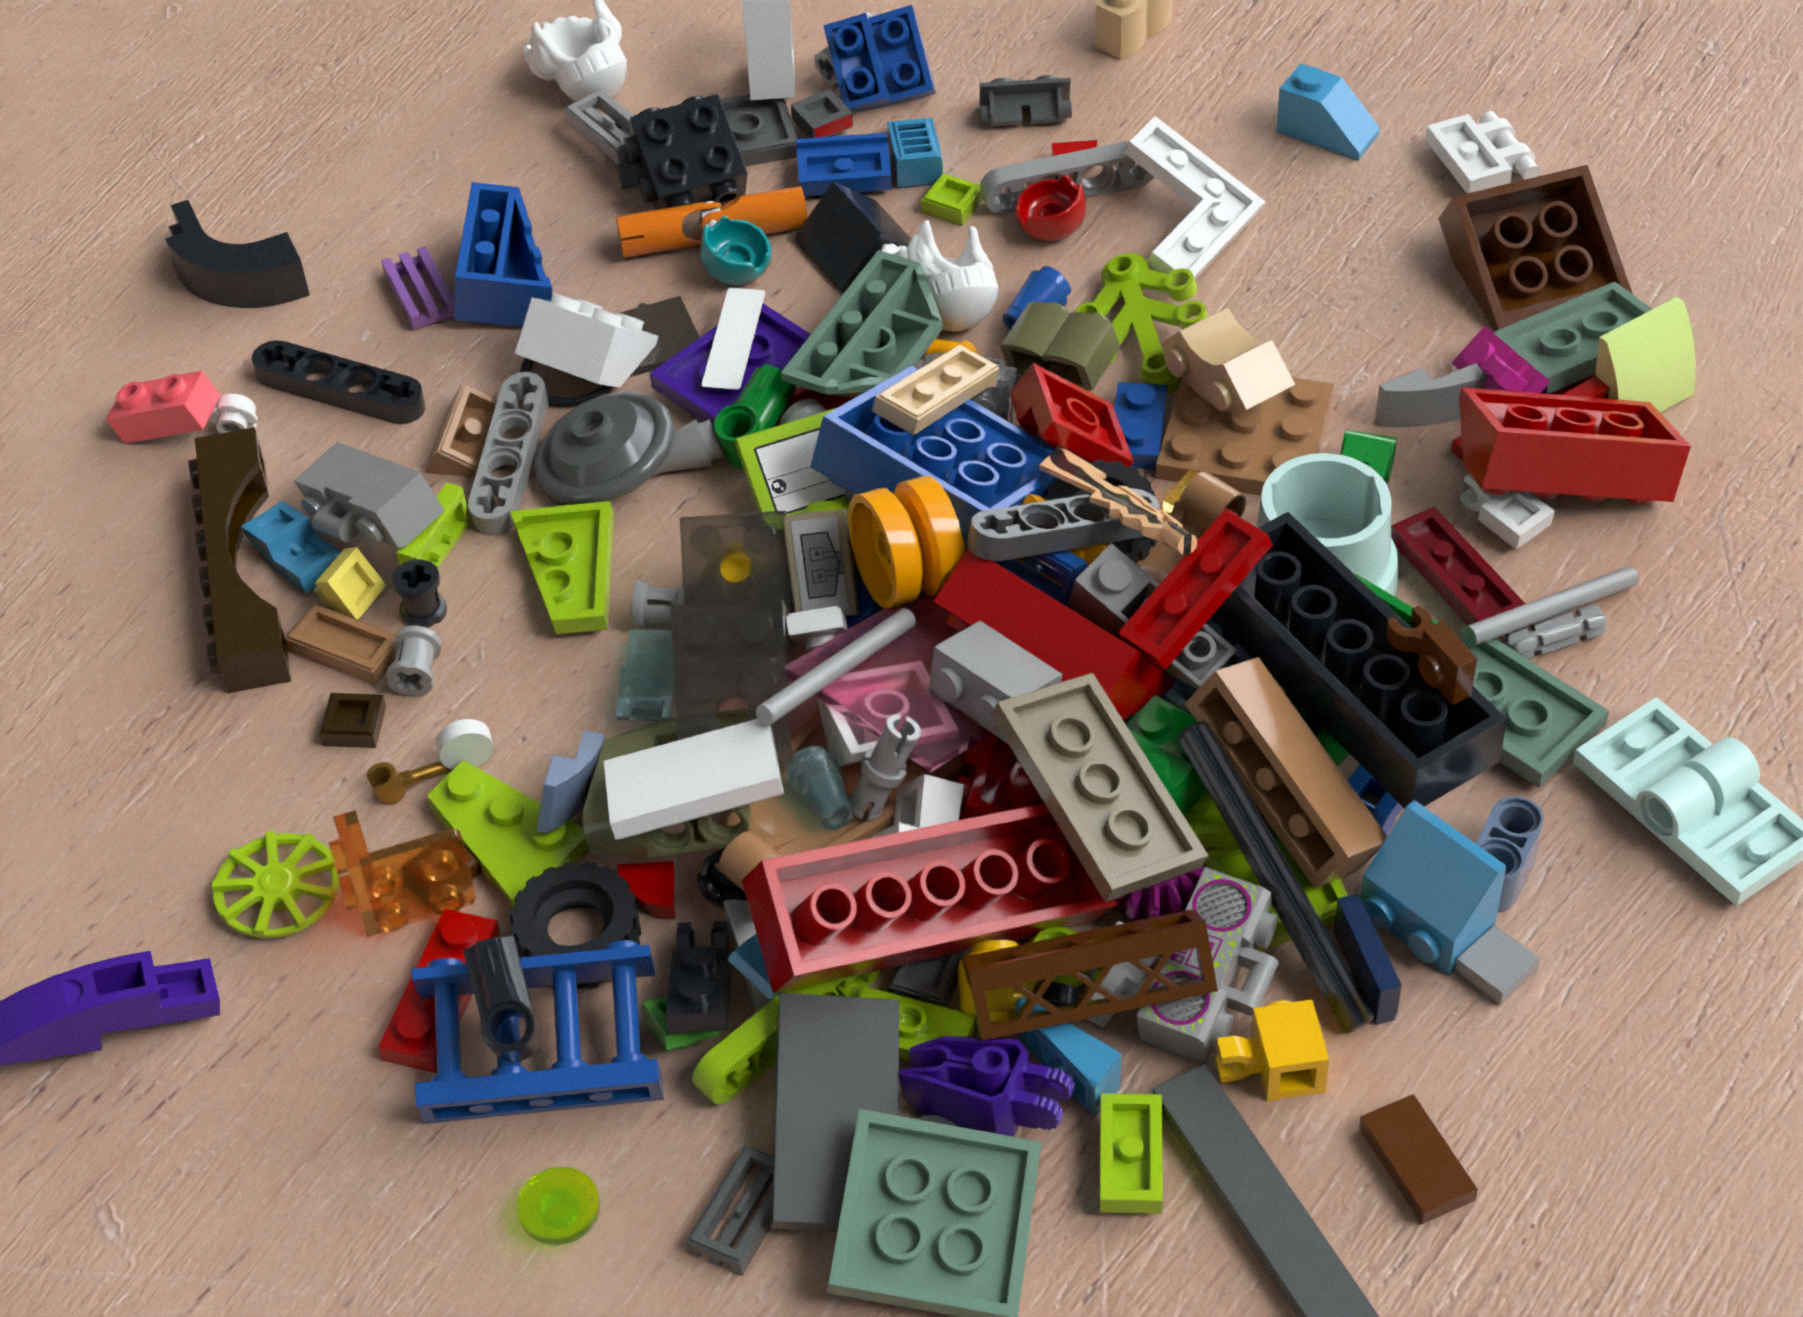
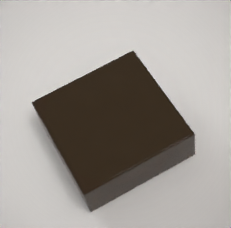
[320,693,386,748]

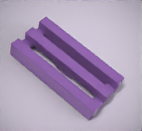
[381,246,455,330]

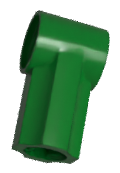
[714,364,797,469]

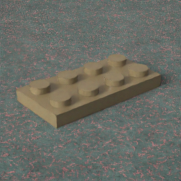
[991,673,1209,902]

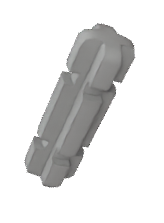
[1504,604,1607,659]

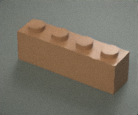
[1185,657,1388,889]

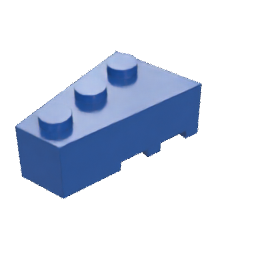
[454,182,552,327]

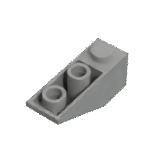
[1068,543,1237,690]

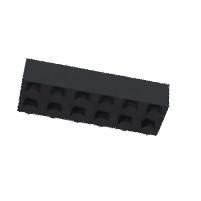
[1212,512,1507,809]

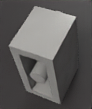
[929,621,1062,743]

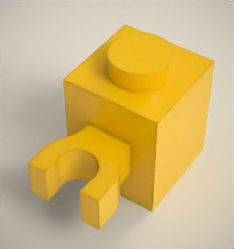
[1215,999,1330,1101]

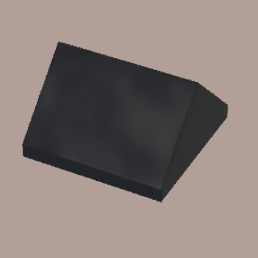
[795,182,911,294]

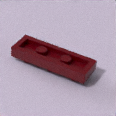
[1391,506,1526,625]

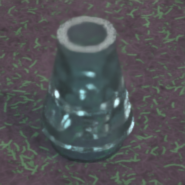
[786,746,854,830]

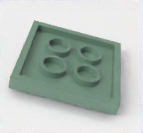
[827,1109,1042,1317]

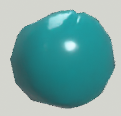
[700,216,772,286]

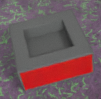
[791,89,853,138]

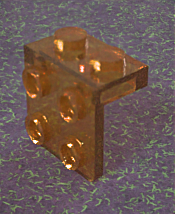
[328,810,476,937]

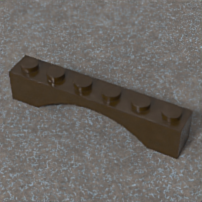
[188,427,292,694]

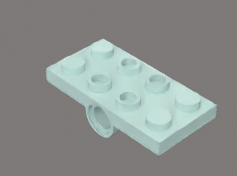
[1573,697,1803,906]

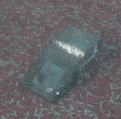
[616,629,684,721]

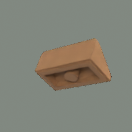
[425,382,497,477]

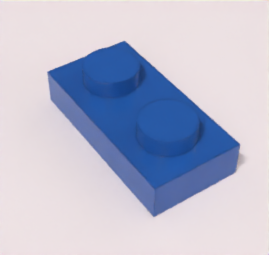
[1114,382,1167,470]

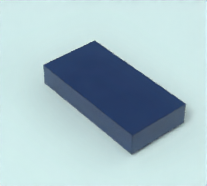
[1333,894,1402,1025]

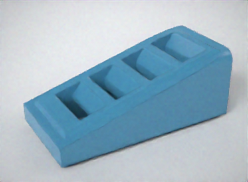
[887,117,943,188]
[1016,996,1121,1117]

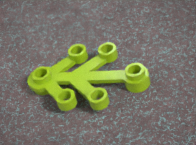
[1074,253,1209,395]

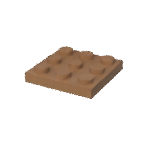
[1156,377,1334,496]

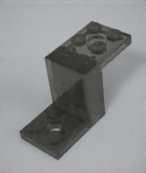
[671,510,796,768]

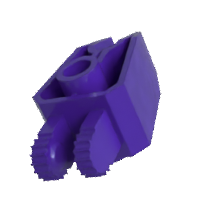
[899,1036,1075,1137]

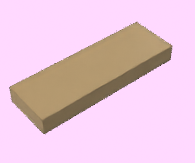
[872,345,1000,435]

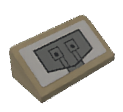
[783,509,860,617]

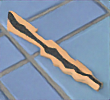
[1039,448,1197,555]

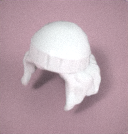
[523,0,627,106]
[881,220,999,332]

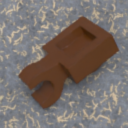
[1386,606,1477,705]

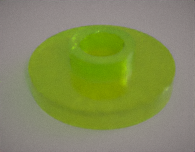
[517,1167,600,1245]

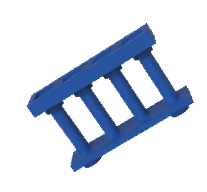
[411,940,664,1124]

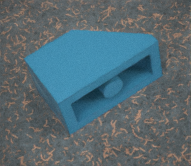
[1276,63,1380,161]

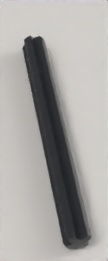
[1179,721,1374,1033]

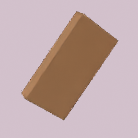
[285,603,397,685]

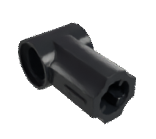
[463,935,542,1062]

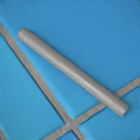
[1462,566,1639,647]
[756,608,916,726]

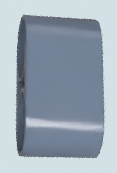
[1476,796,1544,913]

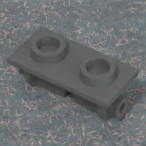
[979,75,1072,127]

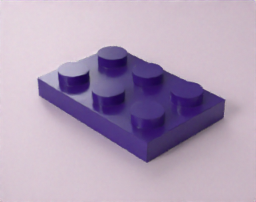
[650,303,811,431]

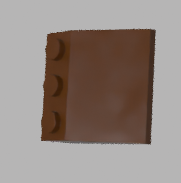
[1438,165,1633,331]

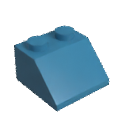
[1361,800,1506,976]

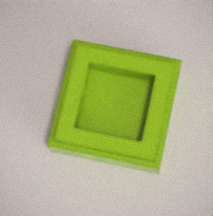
[921,173,984,226]

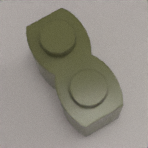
[1000,302,1120,391]

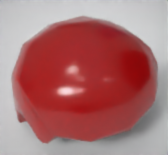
[1015,175,1086,242]

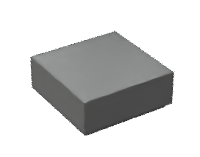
[1455,925,1540,1005]

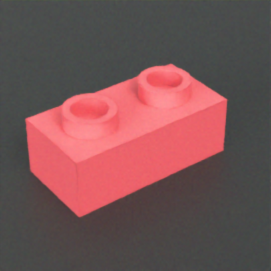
[105,371,221,444]

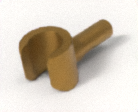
[366,761,447,805]

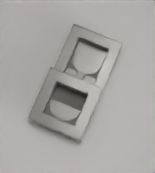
[1375,363,1487,427]

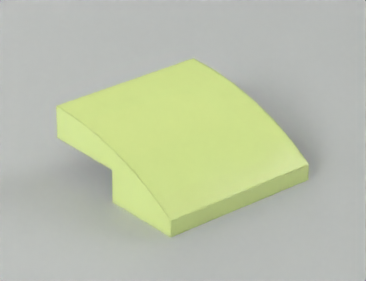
[1595,297,1696,413]

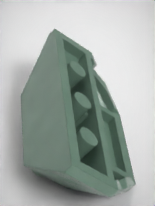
[780,250,943,399]

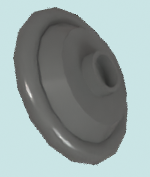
[534,391,675,505]

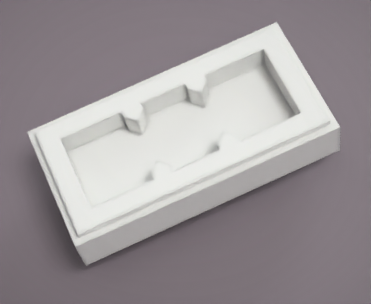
[786,606,849,650]

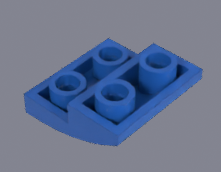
[823,5,936,112]

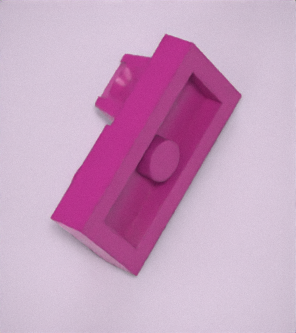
[1452,326,1550,393]

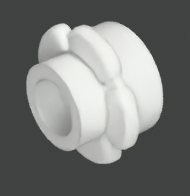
[209,394,258,433]

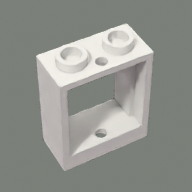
[742,0,796,100]

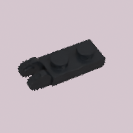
[665,921,732,1034]

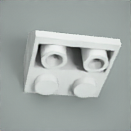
[515,293,659,388]

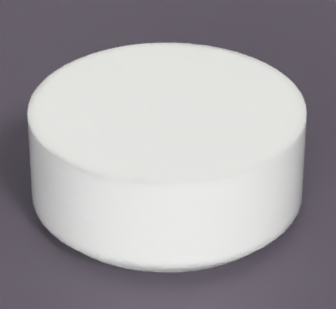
[436,719,494,769]

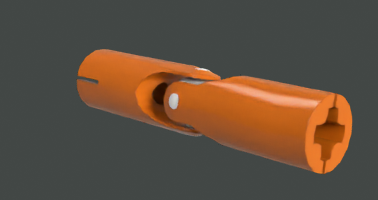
[616,186,807,258]

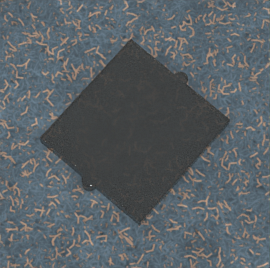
[619,296,700,377]

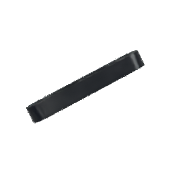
[252,340,426,424]

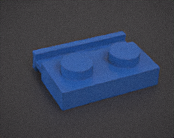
[796,133,892,196]

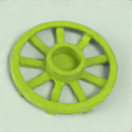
[212,830,341,938]

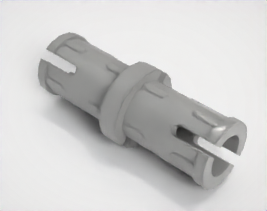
[847,714,921,821]

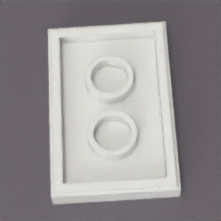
[604,719,784,840]

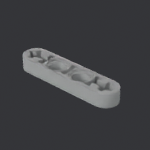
[980,141,1155,214]
[468,372,548,535]

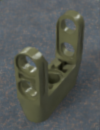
[583,709,758,858]

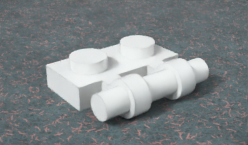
[1425,111,1540,193]

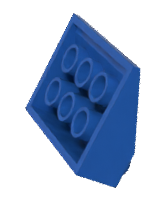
[810,366,1072,552]

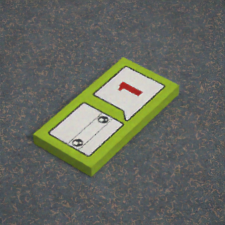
[735,408,845,538]

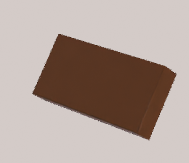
[1359,1094,1478,1224]

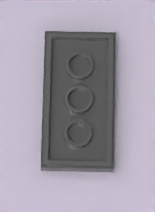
[614,94,798,189]
[771,992,899,1232]

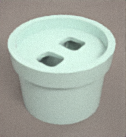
[1256,453,1398,596]

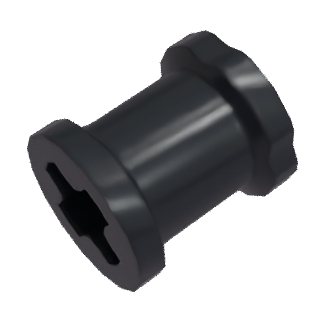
[392,559,447,628]

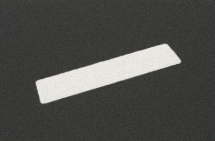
[702,288,765,390]

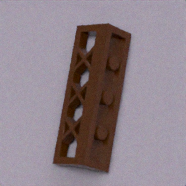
[962,909,1218,1041]

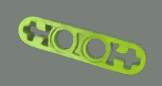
[692,970,880,1105]

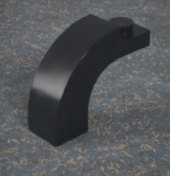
[165,200,310,308]

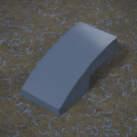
[537,730,605,833]

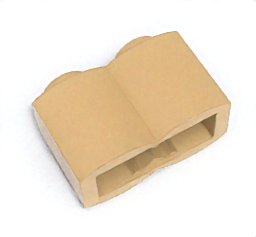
[1096,0,1173,60]

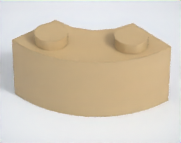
[1160,307,1295,413]

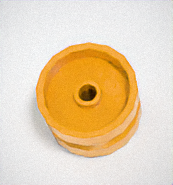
[848,476,965,608]

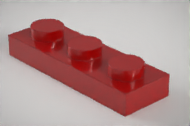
[1118,508,1273,670]
[378,908,501,1073]

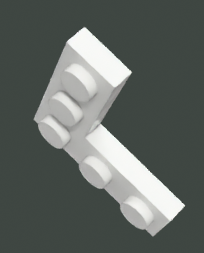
[1124,116,1265,286]

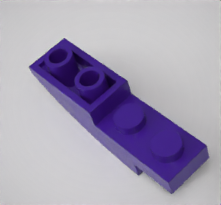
[0,951,220,1066]

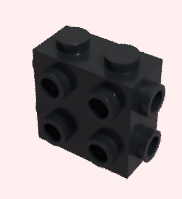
[623,94,748,214]

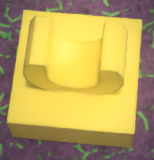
[313,547,387,620]

